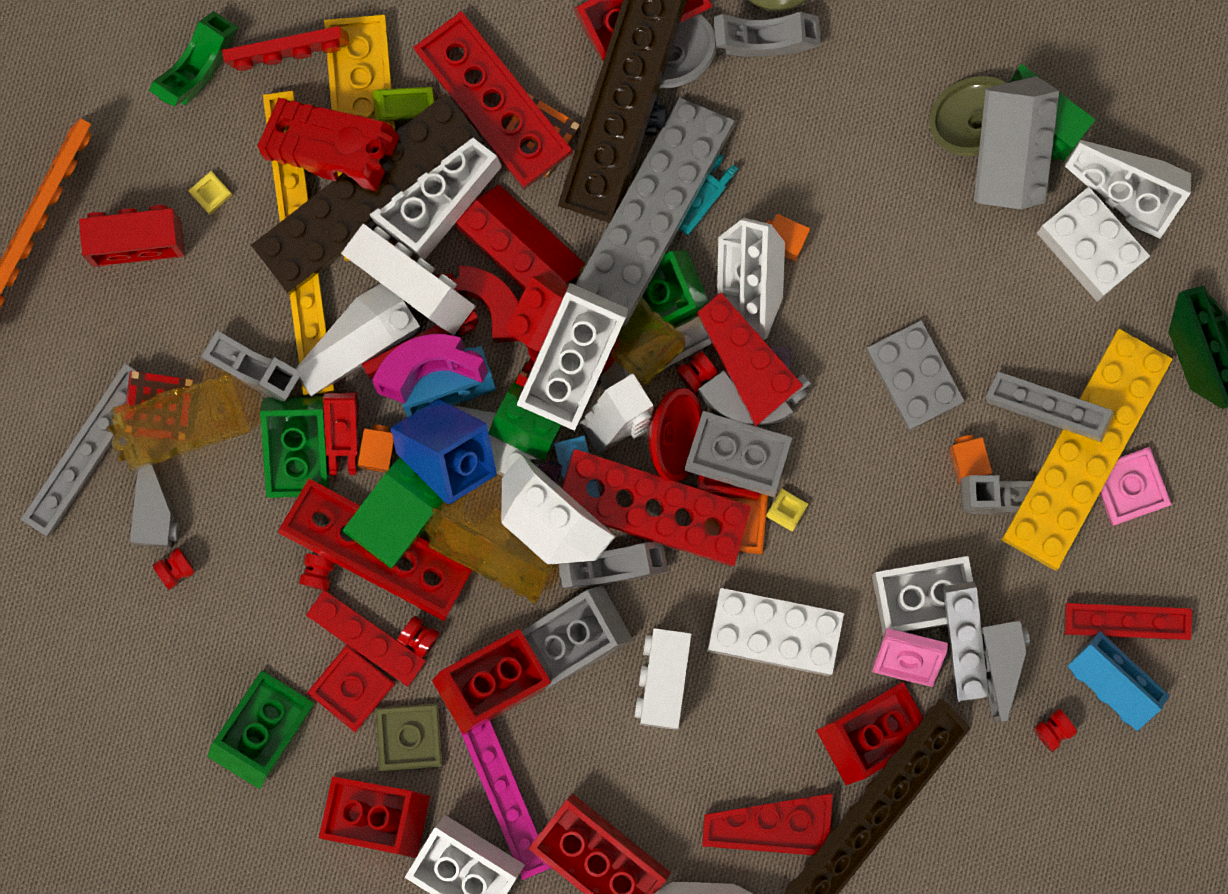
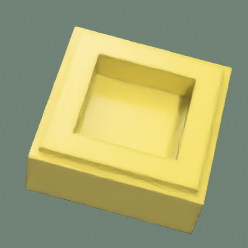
[188,171,232,215]
[766,489,809,532]

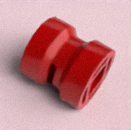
[675,351,718,393]
[152,547,196,590]
[298,553,335,591]
[397,615,441,659]
[1033,708,1077,752]

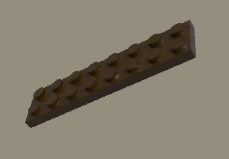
[558,0,687,223]
[251,93,485,295]
[784,698,970,894]

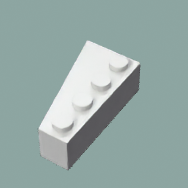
[370,138,502,260]
[341,224,475,336]

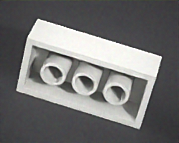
[517,283,628,430]
[707,588,844,676]

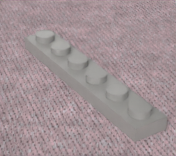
[21,363,136,537]

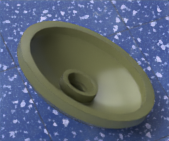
[929,76,1006,156]

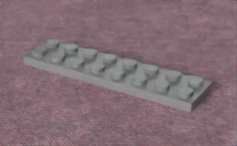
[576,97,735,326]

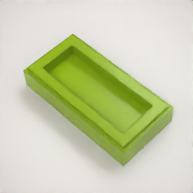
[372,87,435,122]

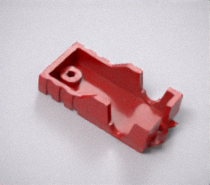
[257,97,399,191]

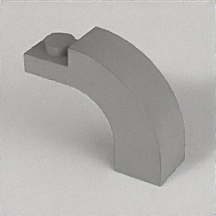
[714,12,821,57]
[201,330,302,401]
[698,371,811,428]
[961,475,1033,515]
[559,542,668,589]

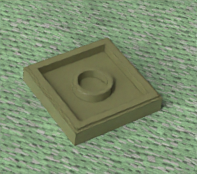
[375,703,443,771]

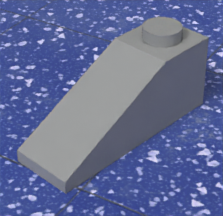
[130,449,179,548]

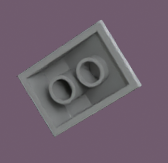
[521,586,633,690]
[981,621,1030,723]

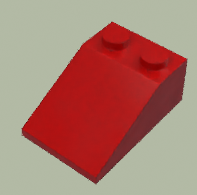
[505,274,568,352]
[816,682,923,785]
[318,776,431,858]

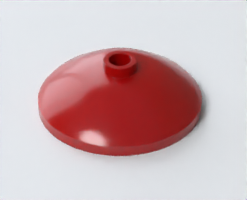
[648,388,702,482]

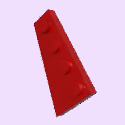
[697,292,803,427]
[702,793,833,855]

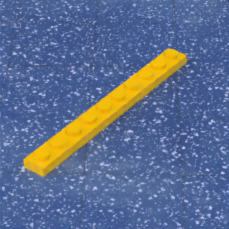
[263,91,335,397]

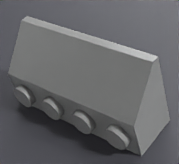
[974,76,1059,209]

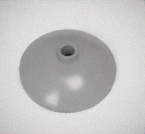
[659,14,716,88]

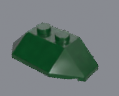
[1168,285,1228,409]

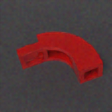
[435,266,521,343]

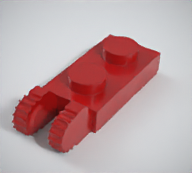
[323,393,358,476]

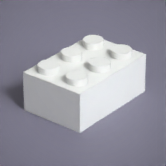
[1037,187,1150,302]
[872,556,973,636]
[634,628,691,730]
[405,814,525,894]

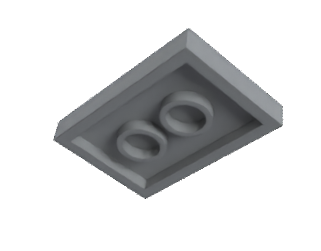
[866,320,965,431]
[685,411,793,498]

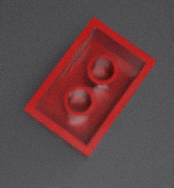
[79,205,185,267]
[432,628,552,735]

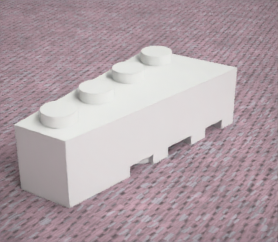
[579,374,653,454]

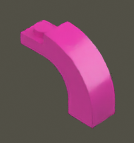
[372,334,488,404]

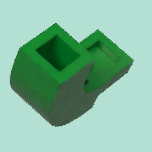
[149,11,239,107]

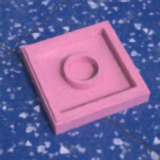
[1100,447,1172,526]
[872,628,948,687]

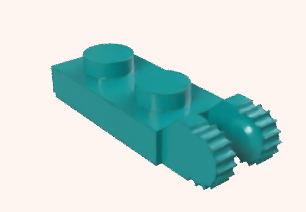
[679,154,739,236]

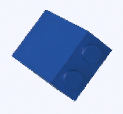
[391,399,497,505]

